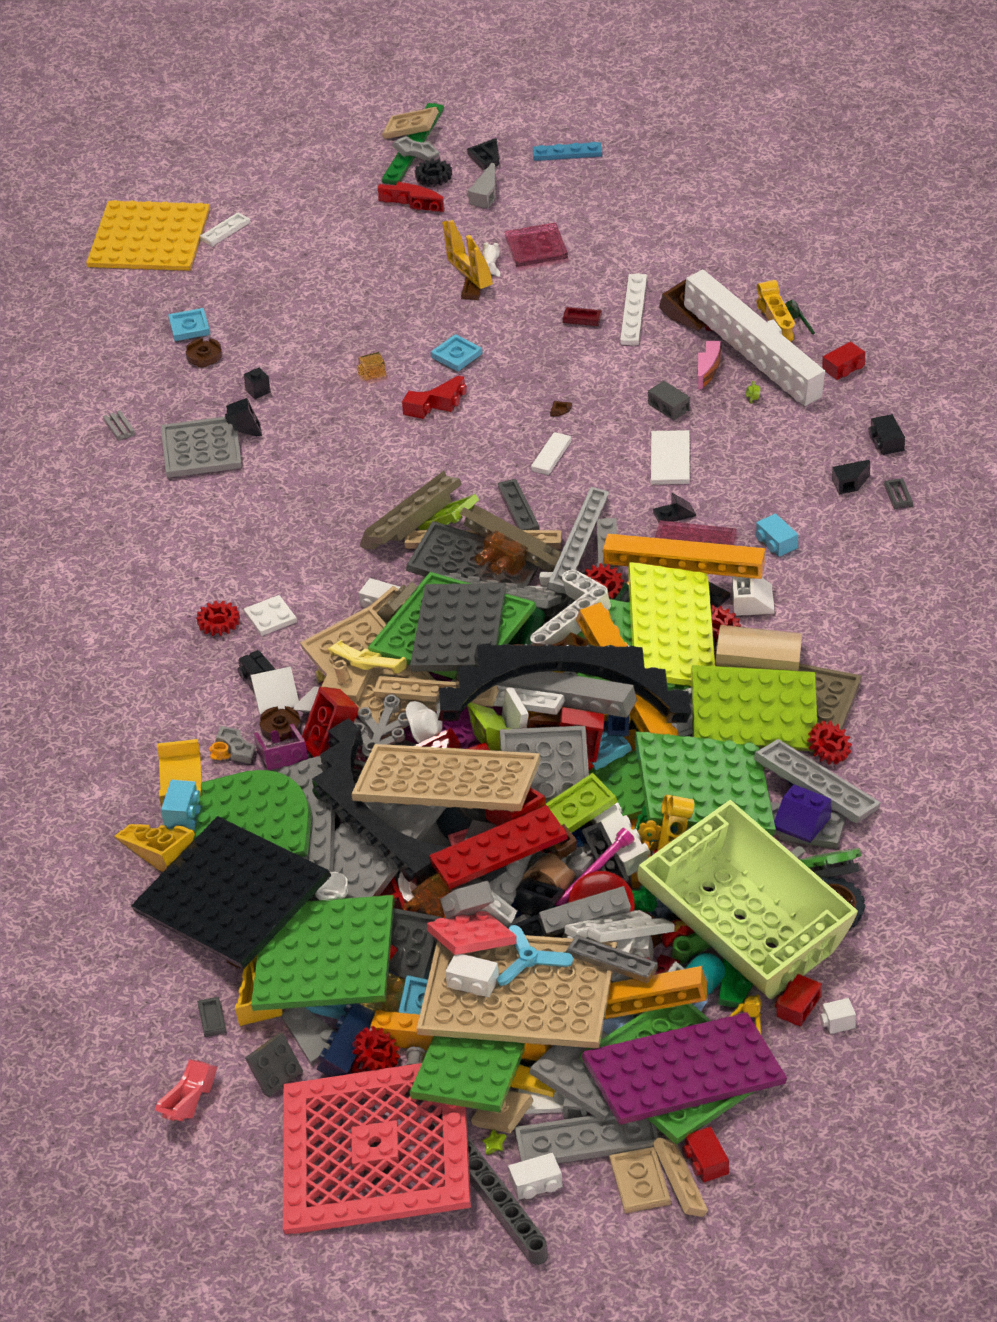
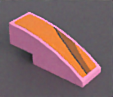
[698,341,721,389]

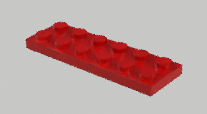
[429,805,568,890]

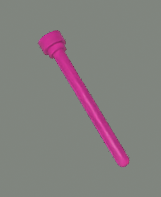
[555,828,635,907]

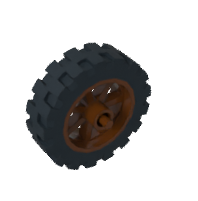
[821,876,866,931]

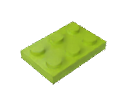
[418,494,479,530]
[546,773,618,833]

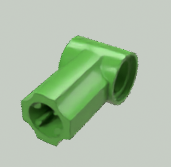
[671,933,711,964]

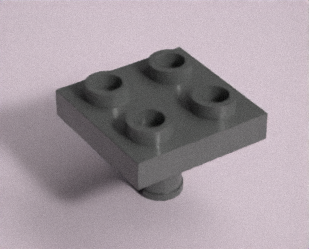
[245,1033,303,1097]

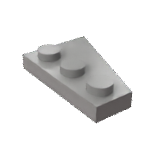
[282,1007,336,1067]

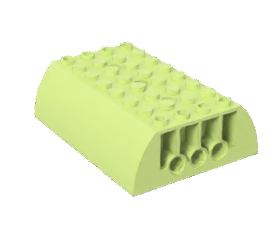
[637,800,858,1000]

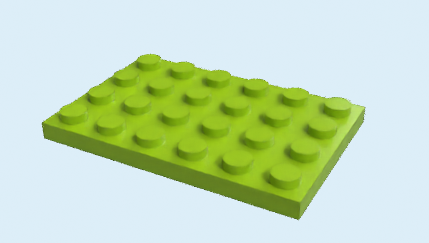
[691,665,817,752]

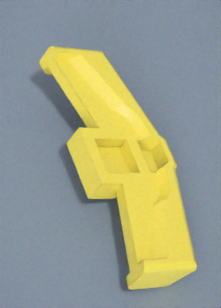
[328,640,407,674]

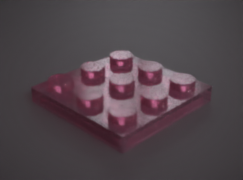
[504,222,568,267]

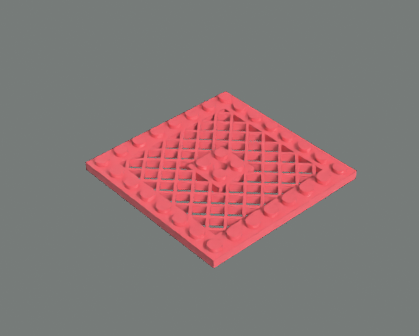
[283,1063,471,1234]

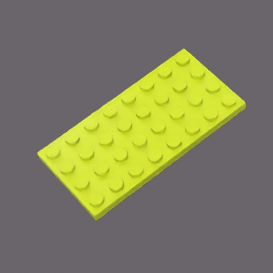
[628,562,715,686]

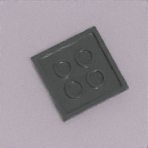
[389,908,442,979]

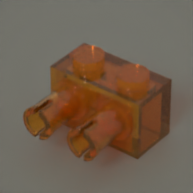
[474,531,528,575]
[403,873,451,919]

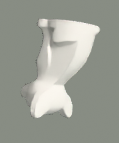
[482,243,500,277]

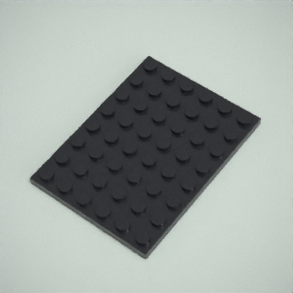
[131,816,332,969]

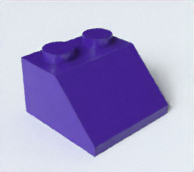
[774,784,831,843]

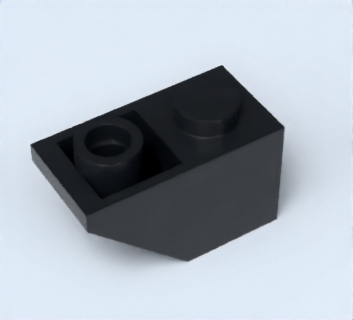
[832,460,870,495]

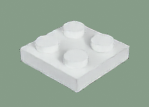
[244,595,297,636]

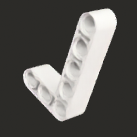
[530,570,611,645]

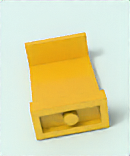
[157,739,202,808]

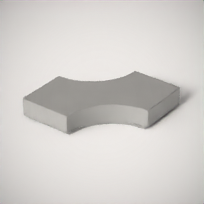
[392,136,440,161]
[215,726,256,764]

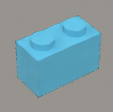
[755,513,798,557]

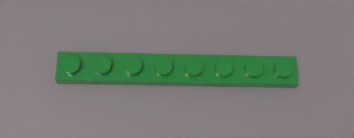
[382,103,444,185]

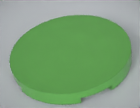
[799,848,862,868]

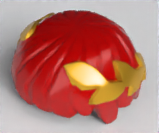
[661,919,695,948]

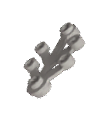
[355,694,410,759]

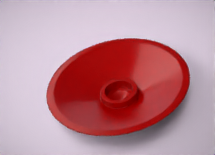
[568,871,635,912]

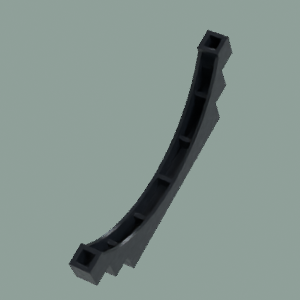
[436,643,691,723]
[312,718,507,887]

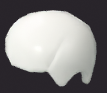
[315,872,348,901]

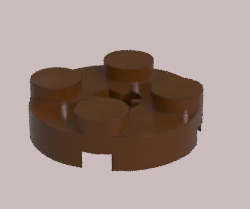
[185,338,222,368]
[260,706,301,742]

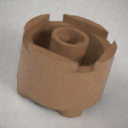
[522,853,575,905]

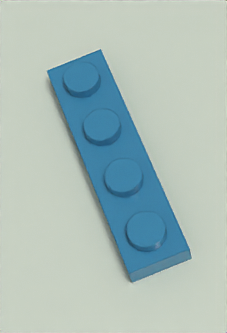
[533,142,602,161]

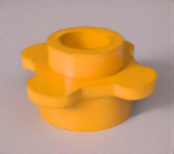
[209,742,231,760]

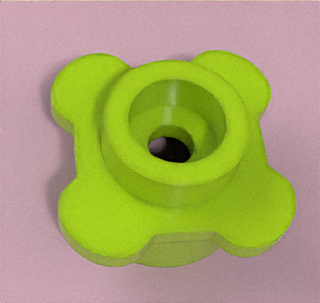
[746,381,760,403]

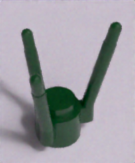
[785,299,815,334]

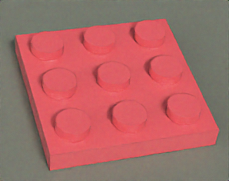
[427,911,517,955]

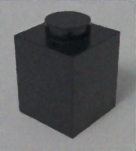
[243,367,271,399]

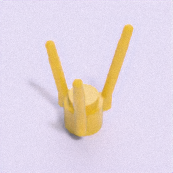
[730,994,762,1034]

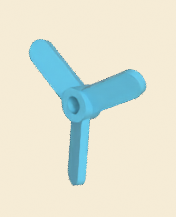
[497,925,573,986]

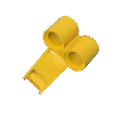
[756,280,795,342]
[658,795,694,851]

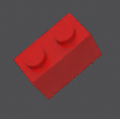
[822,341,865,380]
[775,974,822,1027]
[683,1127,729,1183]

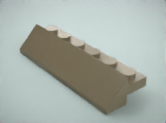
[360,471,462,550]
[460,505,562,572]

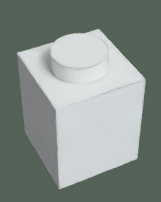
[820,998,856,1034]

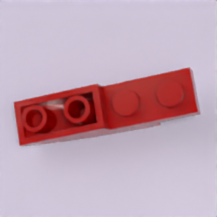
[377,182,445,212]

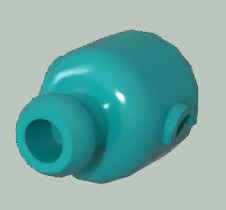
[685,953,725,995]

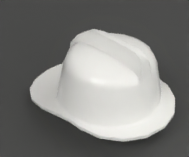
[406,701,443,743]

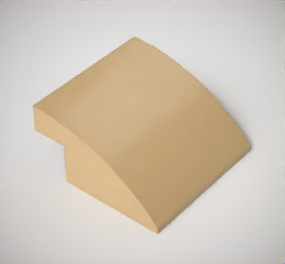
[715,625,802,671]

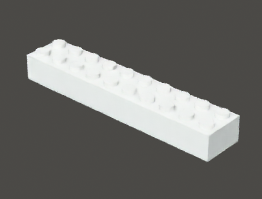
[684,270,825,406]

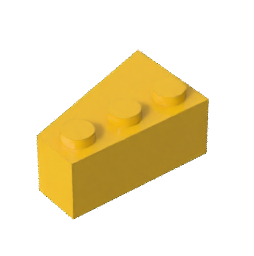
[235,956,283,1026]

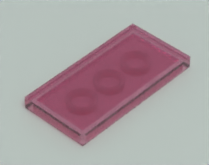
[655,520,737,545]

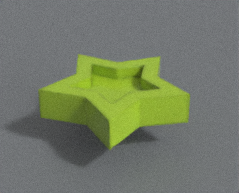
[482,1129,507,1155]

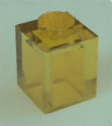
[356,352,386,381]

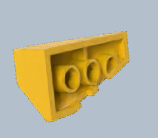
[114,824,195,872]

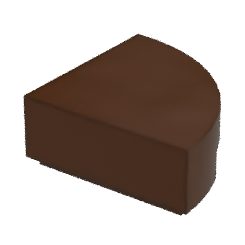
[550,401,572,417]

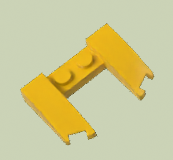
[442,220,493,289]

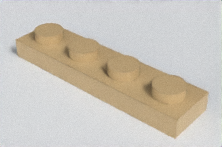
[653,1138,708,1217]

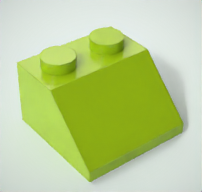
[468,703,511,751]

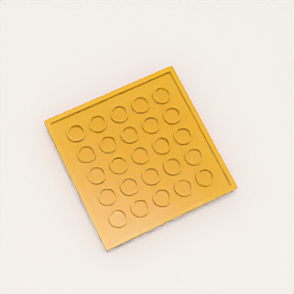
[86,200,210,271]

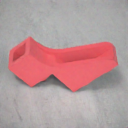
[155,1059,218,1121]

